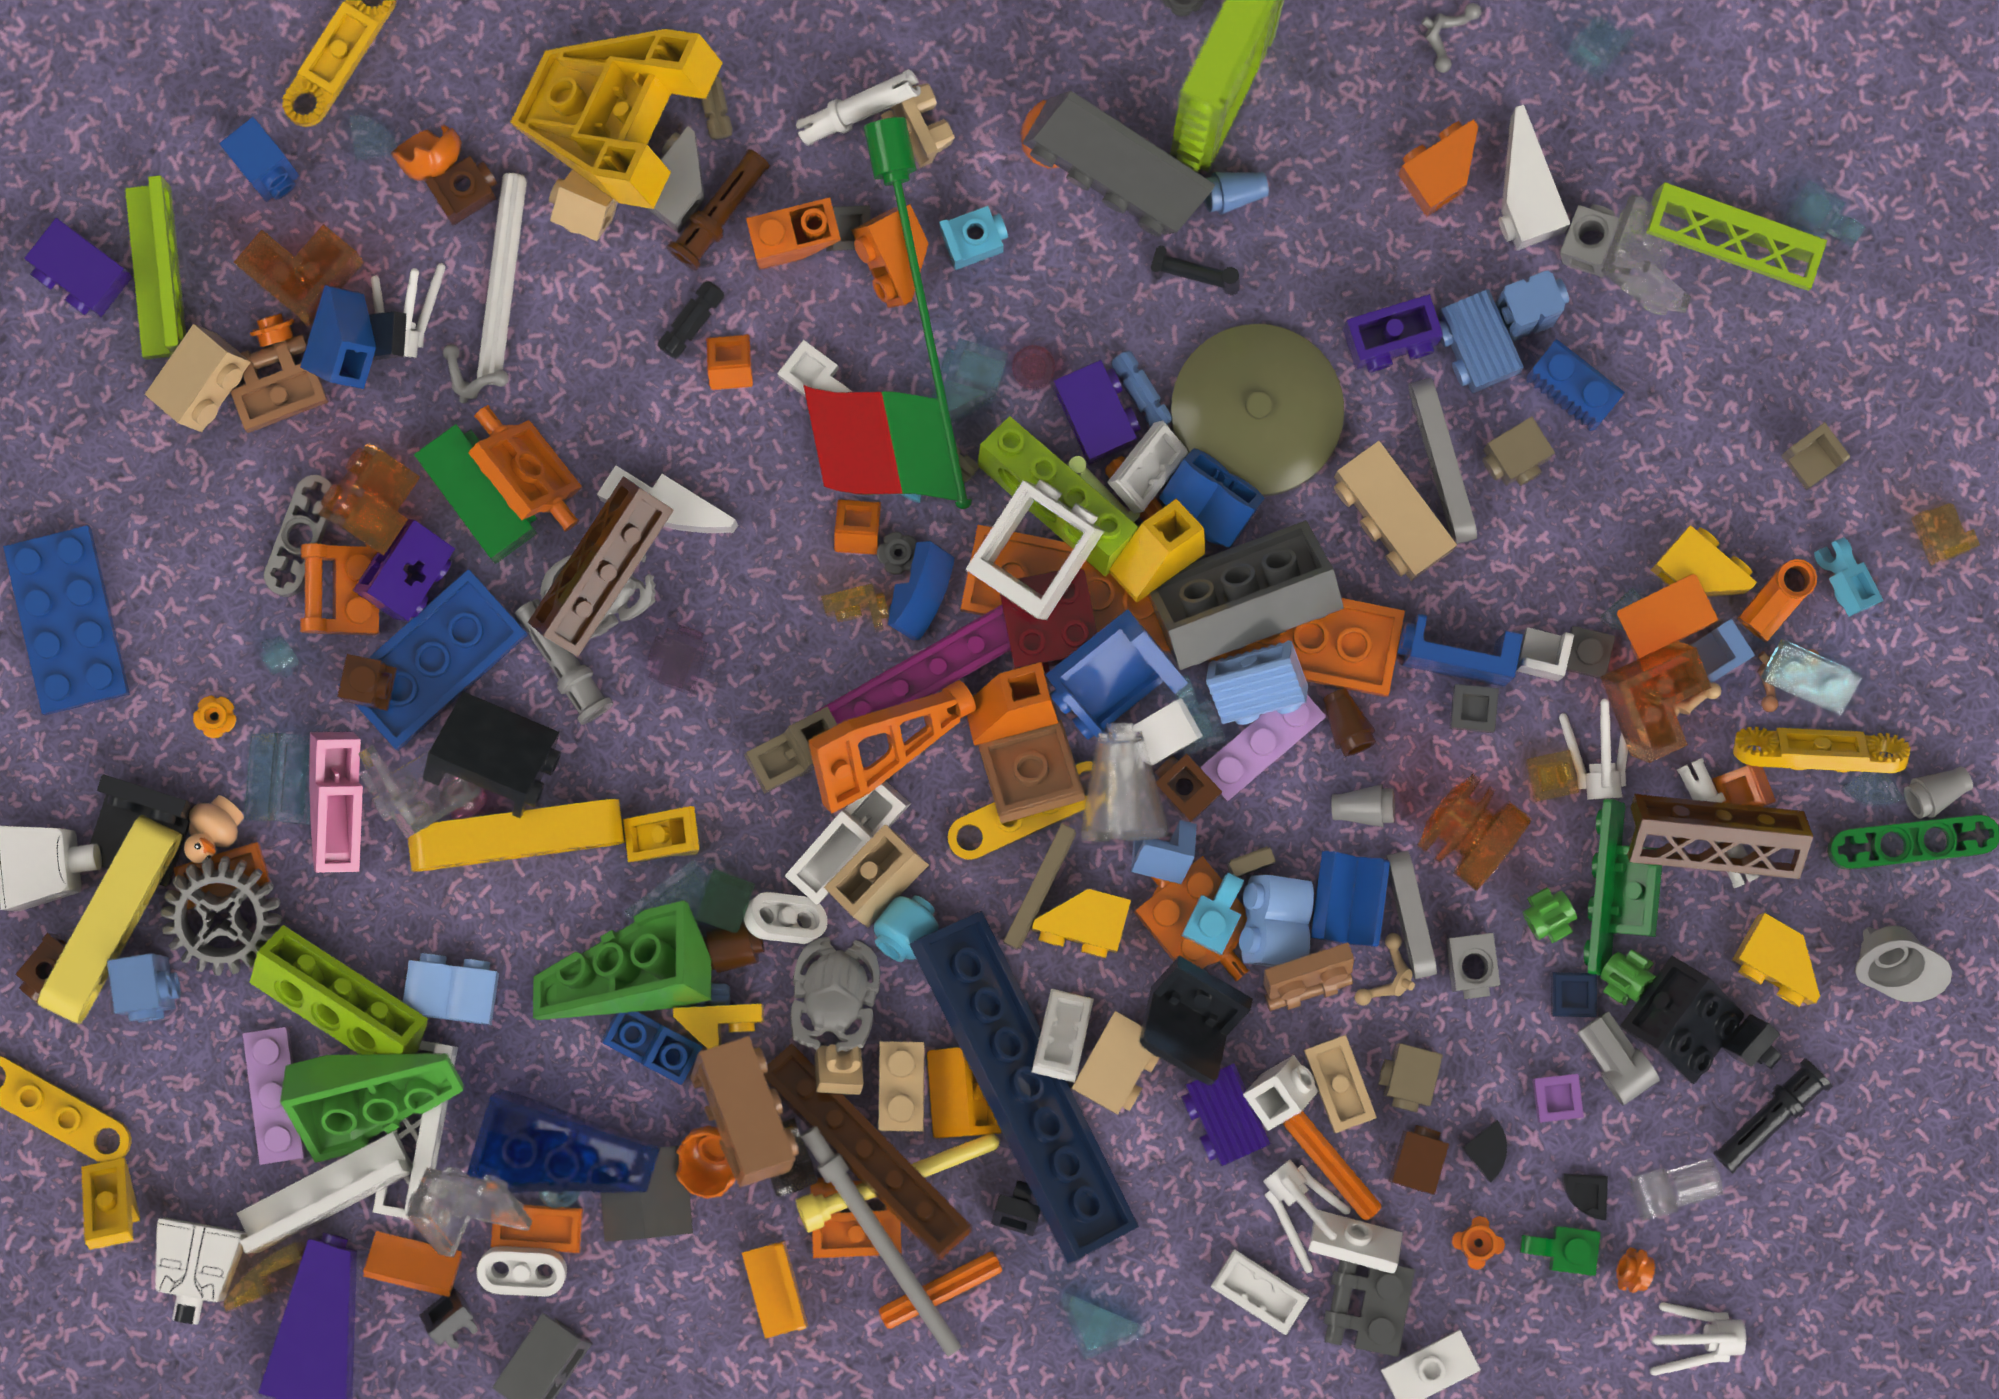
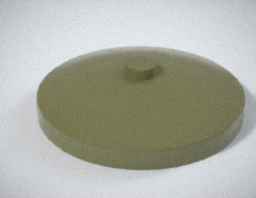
[1171,324,1344,497]

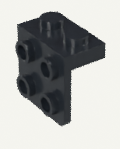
[1139,955,1253,1085]

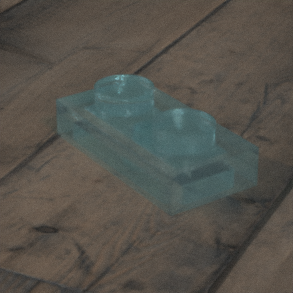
[1761,638,1862,716]

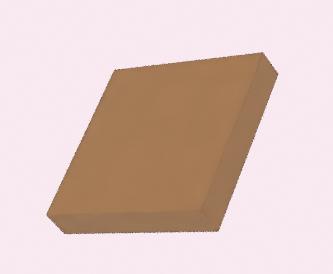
[978,720,1085,824]

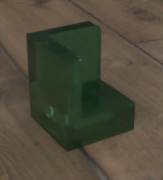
[693,869,755,933]

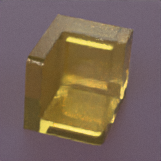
[1911,503,1980,566]

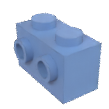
[107,953,181,1023]

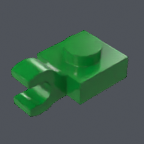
[1520,1226,1601,1276]

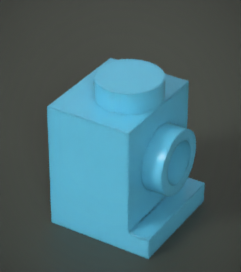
[939,206,1008,270]

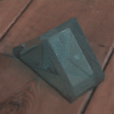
[1061,1291,1146,1360]

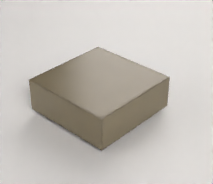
[1227,846,1276,878]

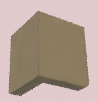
[1781,422,1850,490]

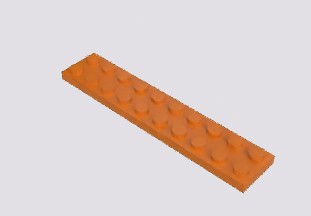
[960,525,1405,697]

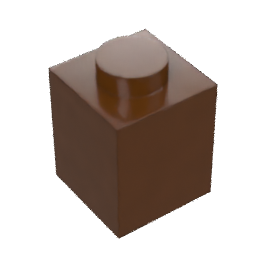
[1388,1125,1449,1195]

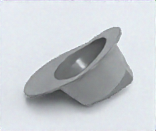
[1855,925,1952,1002]

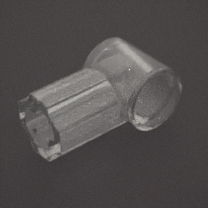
[1628,1158,1723,1221]

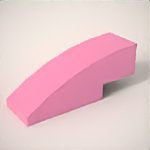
[309,732,363,873]

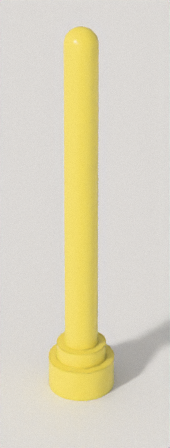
[795,1134,1000,1233]

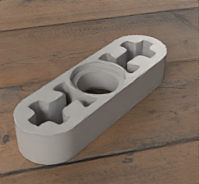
[264,475,337,597]
[1386,850,1437,979]

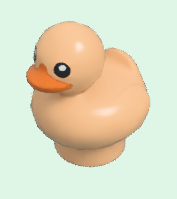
[184,795,244,863]

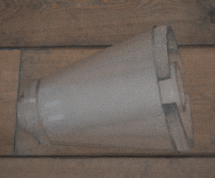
[1081,722,1168,842]

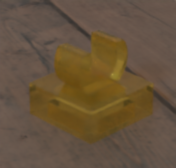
[1525,750,1579,803]

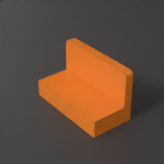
[1617,574,1719,661]

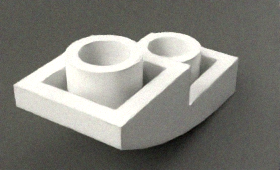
[1107,698,1203,780]

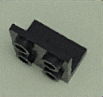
[90,774,196,887]
[1620,956,1744,1084]

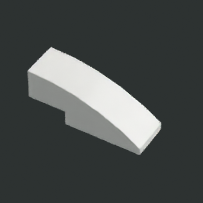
[597,465,738,533]
[785,781,911,905]

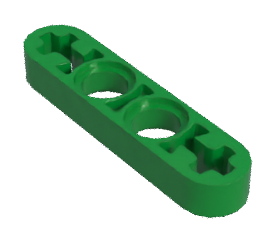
[1827,815,1999,870]

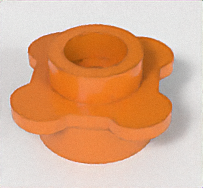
[249,313,295,347]
[1452,1216,1505,1270]
[1616,1247,1655,1293]

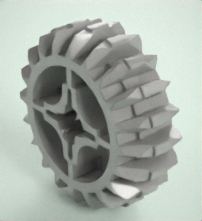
[160,856,282,976]

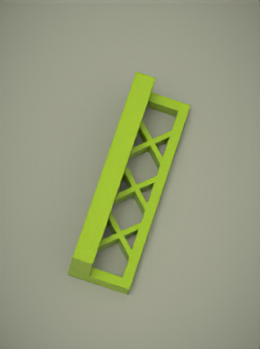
[125,175,186,360]
[1646,182,1827,291]

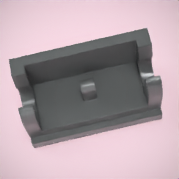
[492,1313,592,1399]

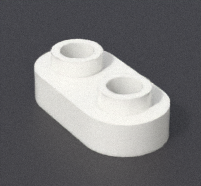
[743,892,827,944]
[477,1246,567,1297]

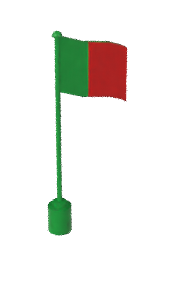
[803,117,972,509]

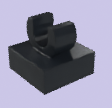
[1722,1014,1783,1069]
[991,1180,1041,1236]
[419,1287,478,1349]

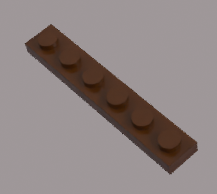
[764,1043,972,1261]

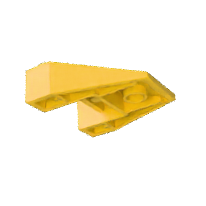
[510,29,723,209]

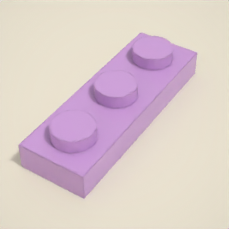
[1200,695,1327,802]
[242,1027,306,1165]

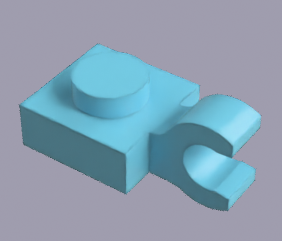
[1814,537,1884,617]
[1181,873,1244,955]

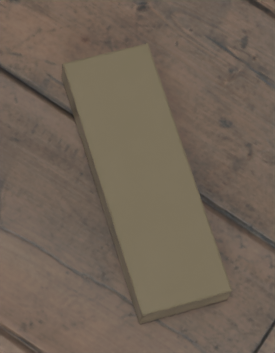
[1003,823,1076,950]

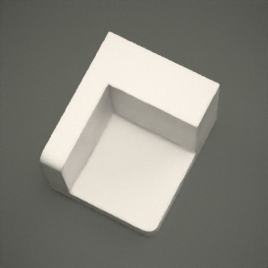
[1516,627,1574,681]

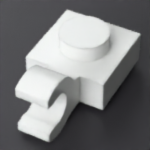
[777,340,852,397]

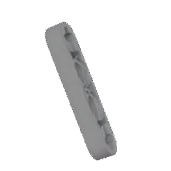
[1409,378,1477,544]

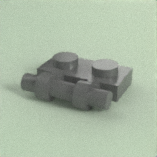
[1323,1260,1415,1357]

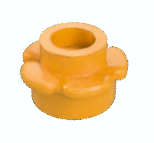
[193,695,236,738]

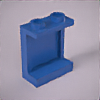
[1046,609,1188,747]
[1397,614,1523,687]

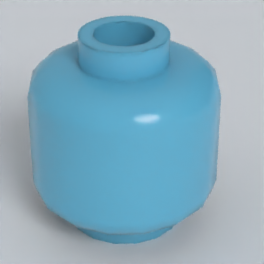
[874,895,939,962]

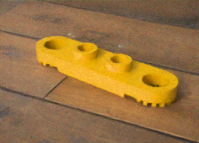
[282,0,397,127]
[1733,726,1911,773]
[948,761,1111,860]
[0,1056,132,1162]

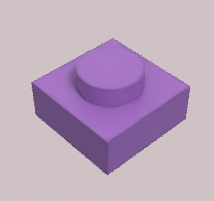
[1532,1074,1584,1123]

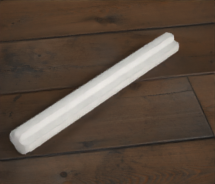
[477,173,527,385]

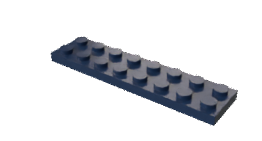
[909,911,1139,1264]

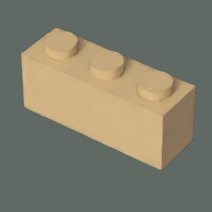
[1333,441,1457,581]

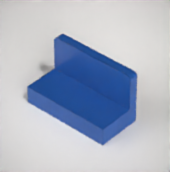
[1311,851,1390,947]

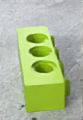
[978,416,1139,577]
[249,925,428,1055]

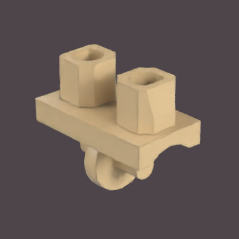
[880,83,954,168]

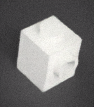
[1243,1055,1319,1131]

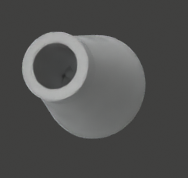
[1904,766,1973,819]
[1331,784,1395,828]

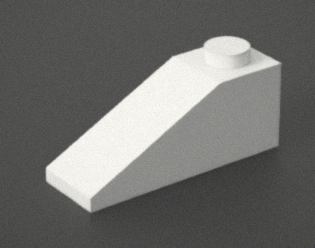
[1499,105,1570,250]

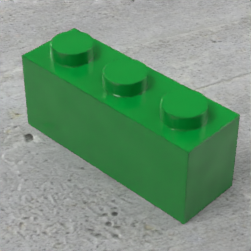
[414,424,537,564]

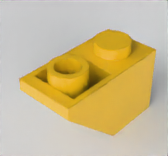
[1109,499,1205,602]
[1650,525,1757,597]
[1032,889,1131,958]
[1732,913,1820,1007]

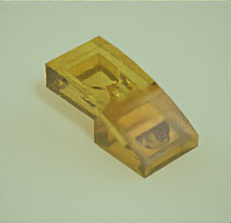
[223,1241,305,1311]

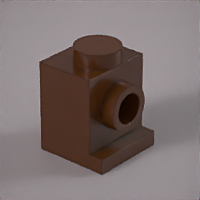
[425,156,497,226]
[337,654,398,711]
[1153,754,1222,822]
[15,933,67,1003]

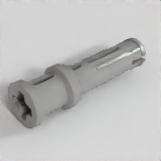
[515,599,613,725]

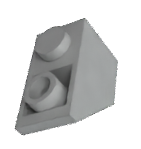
[646,126,705,233]

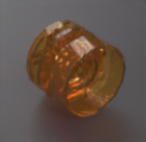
[1416,773,1532,891]

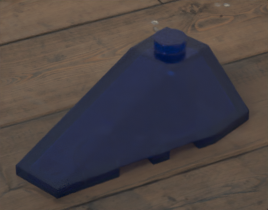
[465,1089,660,1193]

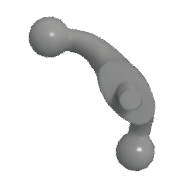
[1421,3,1481,73]
[443,344,509,403]

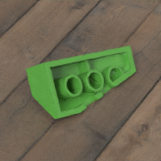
[533,900,711,1020]
[280,1054,464,1163]

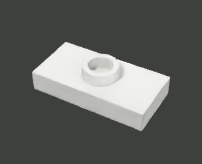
[1107,421,1188,514]
[1032,988,1094,1083]
[1308,1210,1403,1274]
[1210,1249,1309,1335]
[1380,1330,1480,1399]

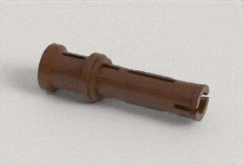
[666,149,770,271]

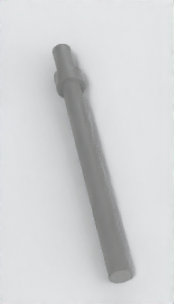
[801,1126,962,1356]

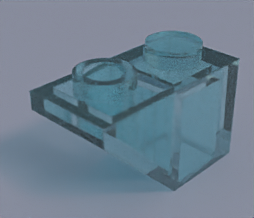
[931,338,1008,424]

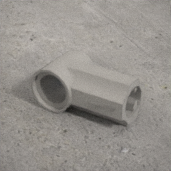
[1576,1011,1660,1106]

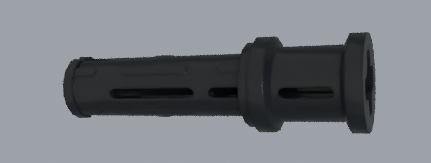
[1713,1058,1833,1174]

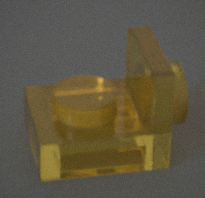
[821,583,889,632]

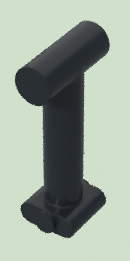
[1151,246,1240,295]

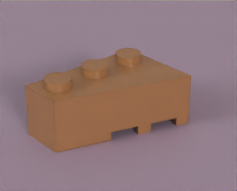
[690,1036,798,1188]

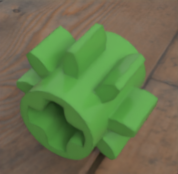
[1522,887,1577,943]
[1601,949,1656,1006]

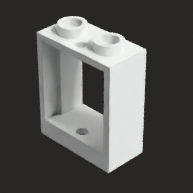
[965,479,1104,620]

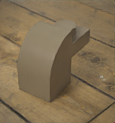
[744,707,837,794]

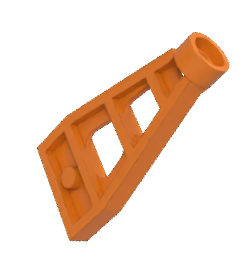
[808,680,976,814]

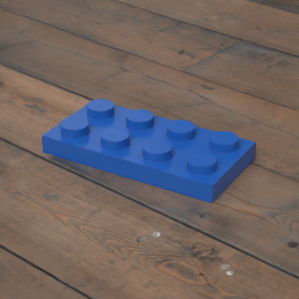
[3,525,130,716]
[338,569,528,751]

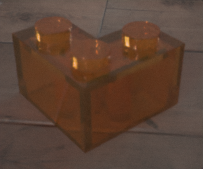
[234,224,364,327]
[318,443,420,556]
[1600,641,1711,763]

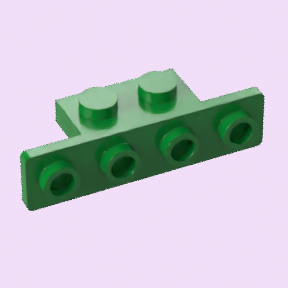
[1584,799,1662,977]

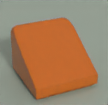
[706,335,753,390]
[834,499,881,555]
[1712,765,1776,807]

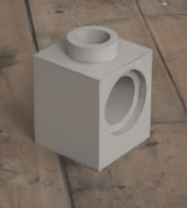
[1560,204,1622,278]
[1445,933,1500,999]

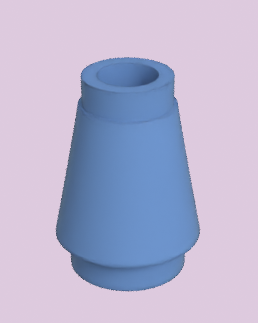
[1204,172,1269,215]

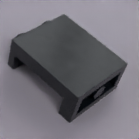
[423,691,561,818]

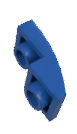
[888,541,955,641]
[601,1012,703,1085]

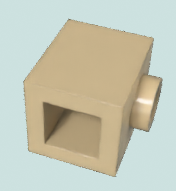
[549,169,618,241]

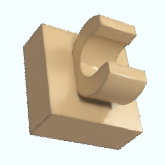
[814,1045,863,1095]

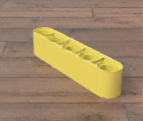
[38,815,182,1024]

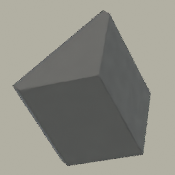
[597,1146,693,1242]

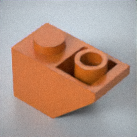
[1398,119,1478,217]
[746,197,841,270]
[851,204,929,308]
[967,662,1059,746]

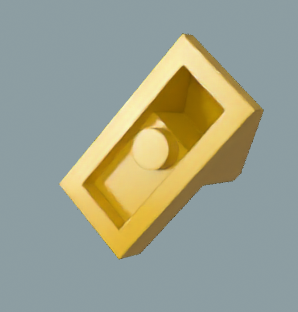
[623,806,699,862]
[673,1004,764,1049]
[81,1157,140,1250]

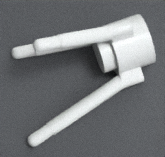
[371,263,445,358]
[1559,698,1631,800]
[1263,1160,1351,1273]
[1650,1302,1746,1376]

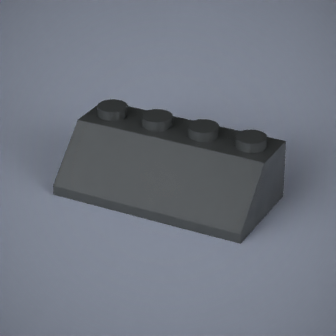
[1022,90,1215,237]
[1148,520,1344,670]

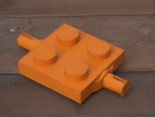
[468,405,582,532]
[1134,856,1250,982]

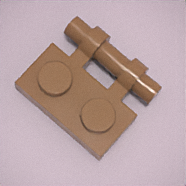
[230,334,329,433]
[1263,942,1354,1011]

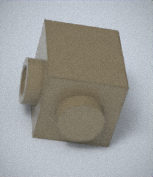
[1482,416,1555,486]
[1378,1043,1443,1113]

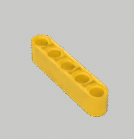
[406,799,624,872]

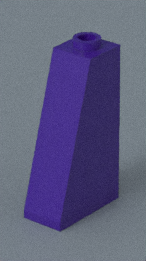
[258,1232,357,1399]

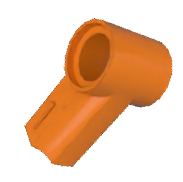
[1737,559,1817,643]

